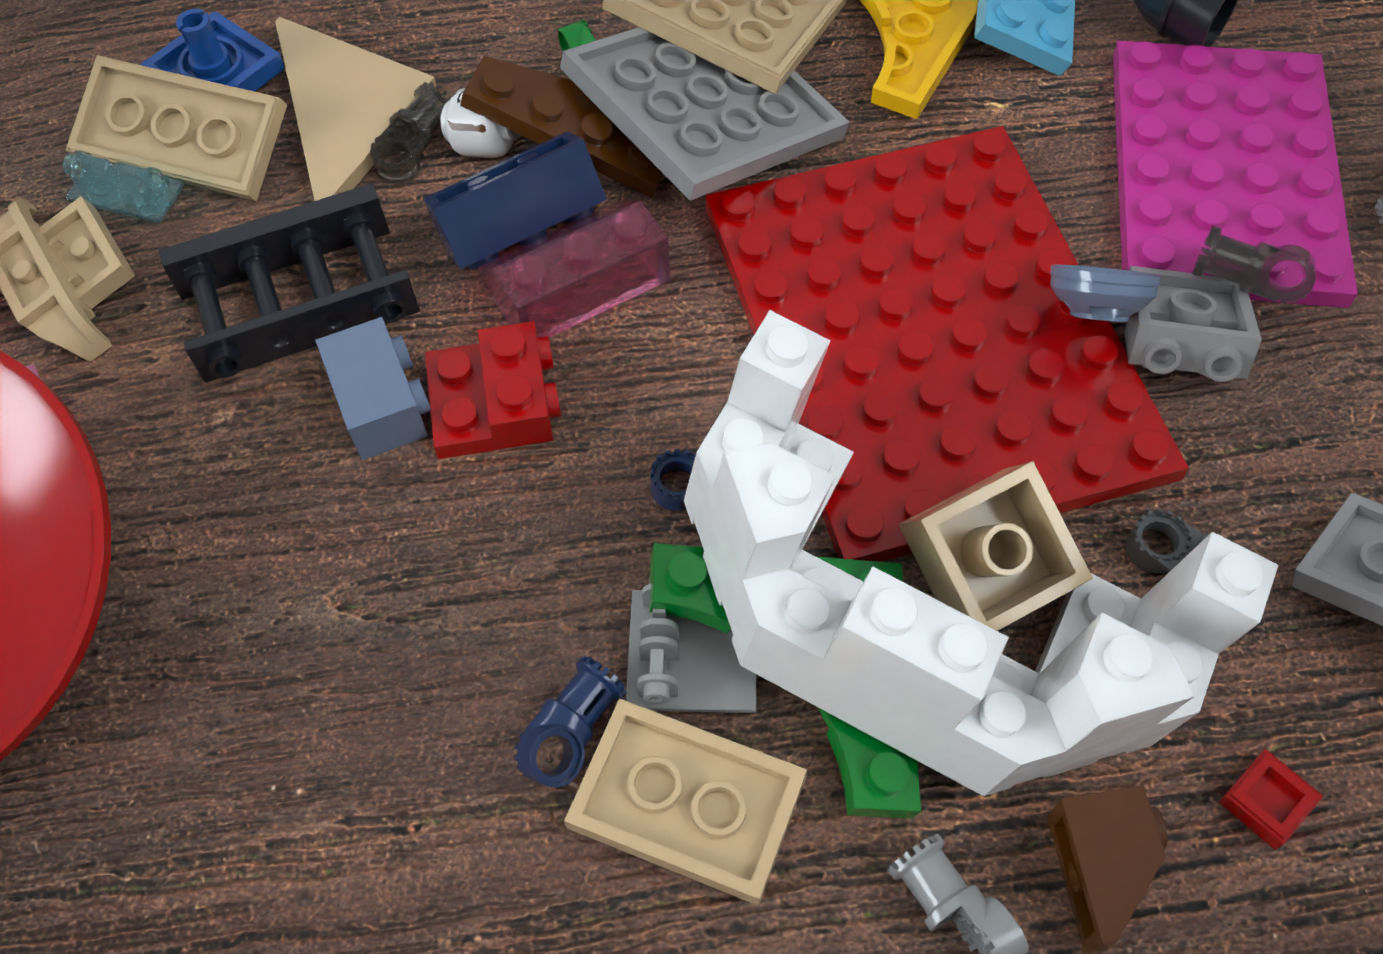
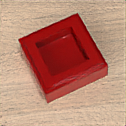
[1218,749,1323,850]

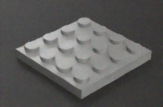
[560,27,850,201]

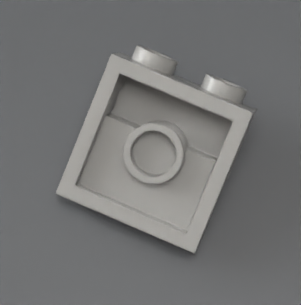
[1124,266,1262,382]

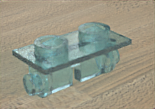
[63,150,185,223]

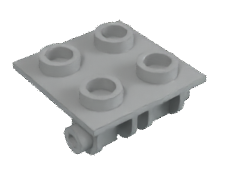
[626,578,756,713]

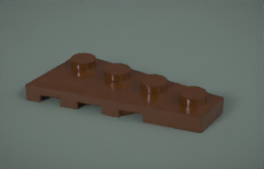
[460,56,663,198]

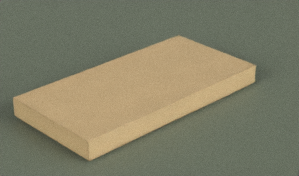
[65,55,287,201]

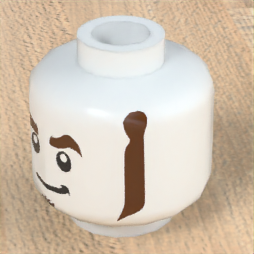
[440,88,520,158]

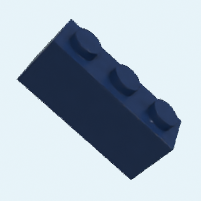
[423,131,607,269]

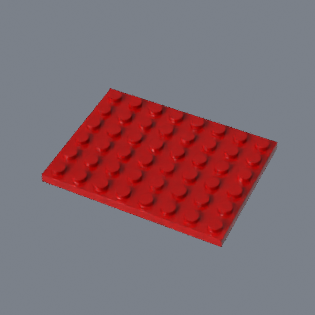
[706,126,1189,562]

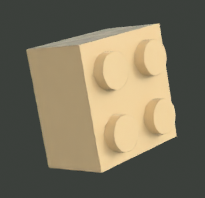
[898,461,1093,631]

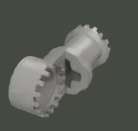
[888,833,1029,954]

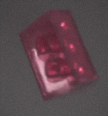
[477,201,671,338]

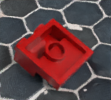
[425,321,561,459]

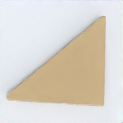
[602,0,847,94]
[275,17,437,201]

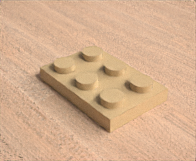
[564,698,807,906]

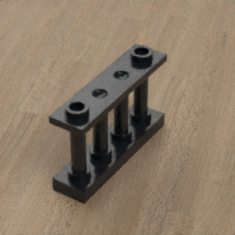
[158,183,420,383]

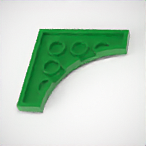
[649,543,921,819]

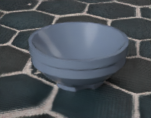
[1050,264,1162,322]

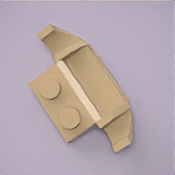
[0,196,135,362]

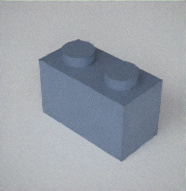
[315,317,431,460]

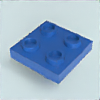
[140,9,285,92]

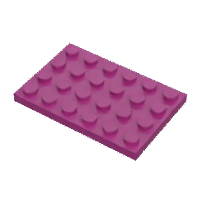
[1113,41,1358,308]

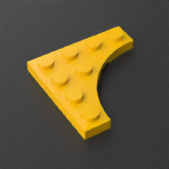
[859,0,978,119]

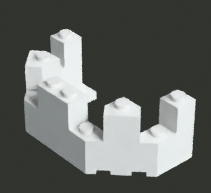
[684,310,1278,796]

